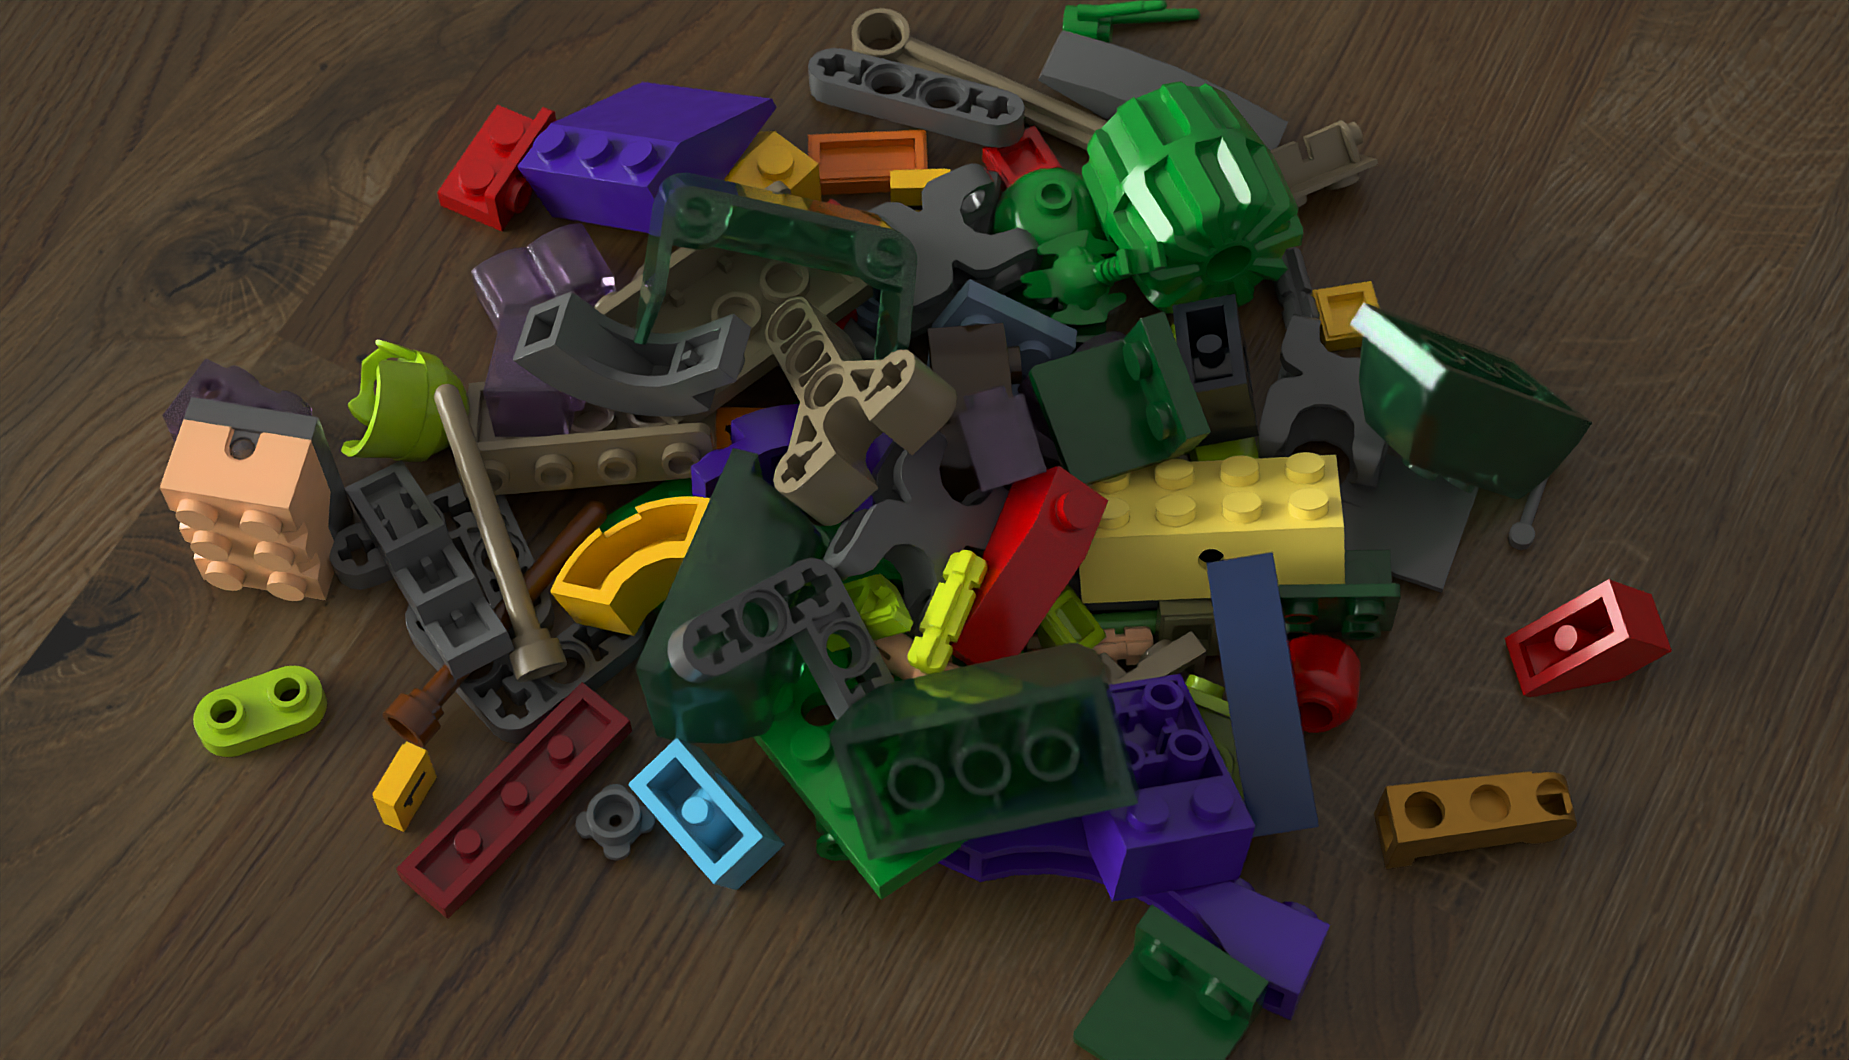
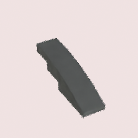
[1038,30,1288,150]
[345,460,515,680]

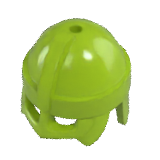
[341,340,470,462]

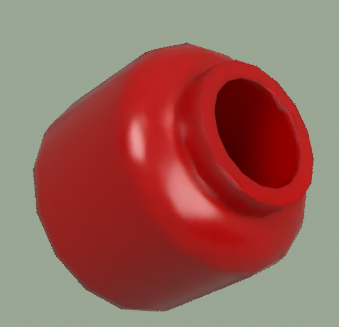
[1289,634,1361,733]

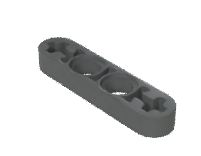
[808,48,1025,148]

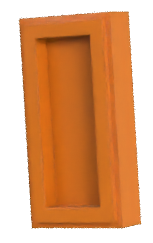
[808,130,928,195]

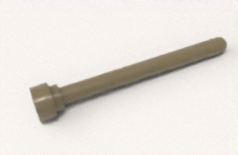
[434,384,567,682]

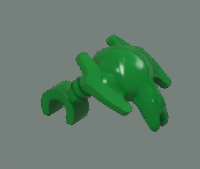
[1020,230,1168,326]

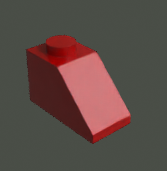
[1504,579,1672,697]

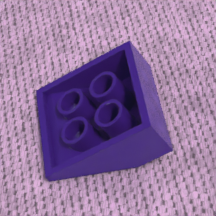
[517,82,777,239]

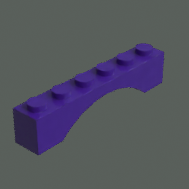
[938,761,1330,1020]

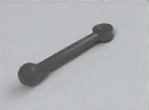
[1508,434,1565,550]

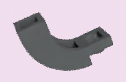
[513,291,752,417]

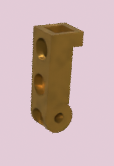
[1374,771,1577,869]

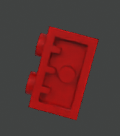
[437,105,557,232]

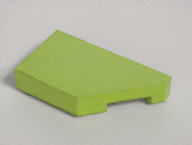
[826,574,913,652]

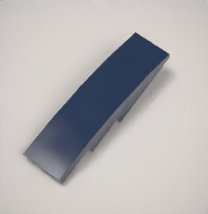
[1206,551,1319,837]

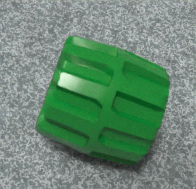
[1082,81,1303,314]

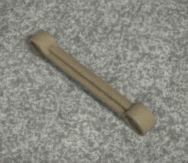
[852,8,1107,150]

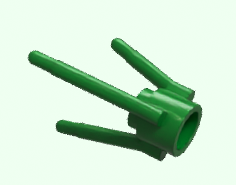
[1062,0,1200,44]

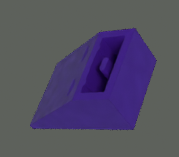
[1055,674,1256,902]

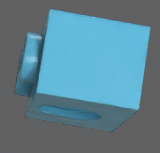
[628,738,785,890]

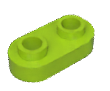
[193,666,327,757]

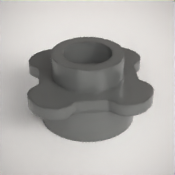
[575,784,656,861]

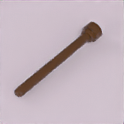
[383,501,607,748]

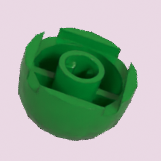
[992,168,1109,270]

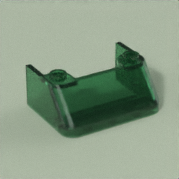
[633,173,917,360]

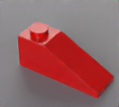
[949,466,1109,682]

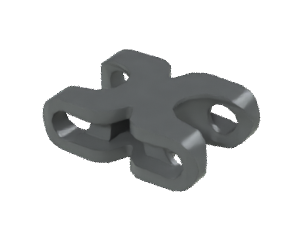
[833,163,1043,341]
[1257,314,1412,488]
[823,431,1009,639]

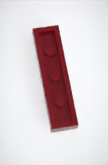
[396,682,632,919]

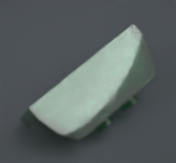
[1350,302,1592,499]
[636,448,827,744]
[829,643,1140,860]

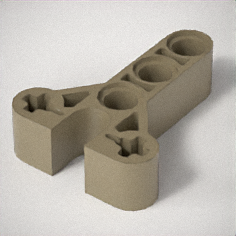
[765,297,957,526]

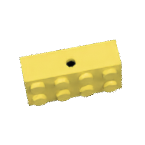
[1079,452,1345,604]

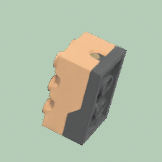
[160,397,353,601]

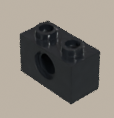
[1172,294,1259,447]

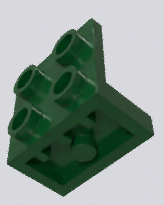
[1029,312,1211,485]
[1279,550,1401,641]
[1073,905,1269,1060]

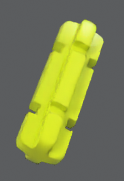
[908,549,988,676]

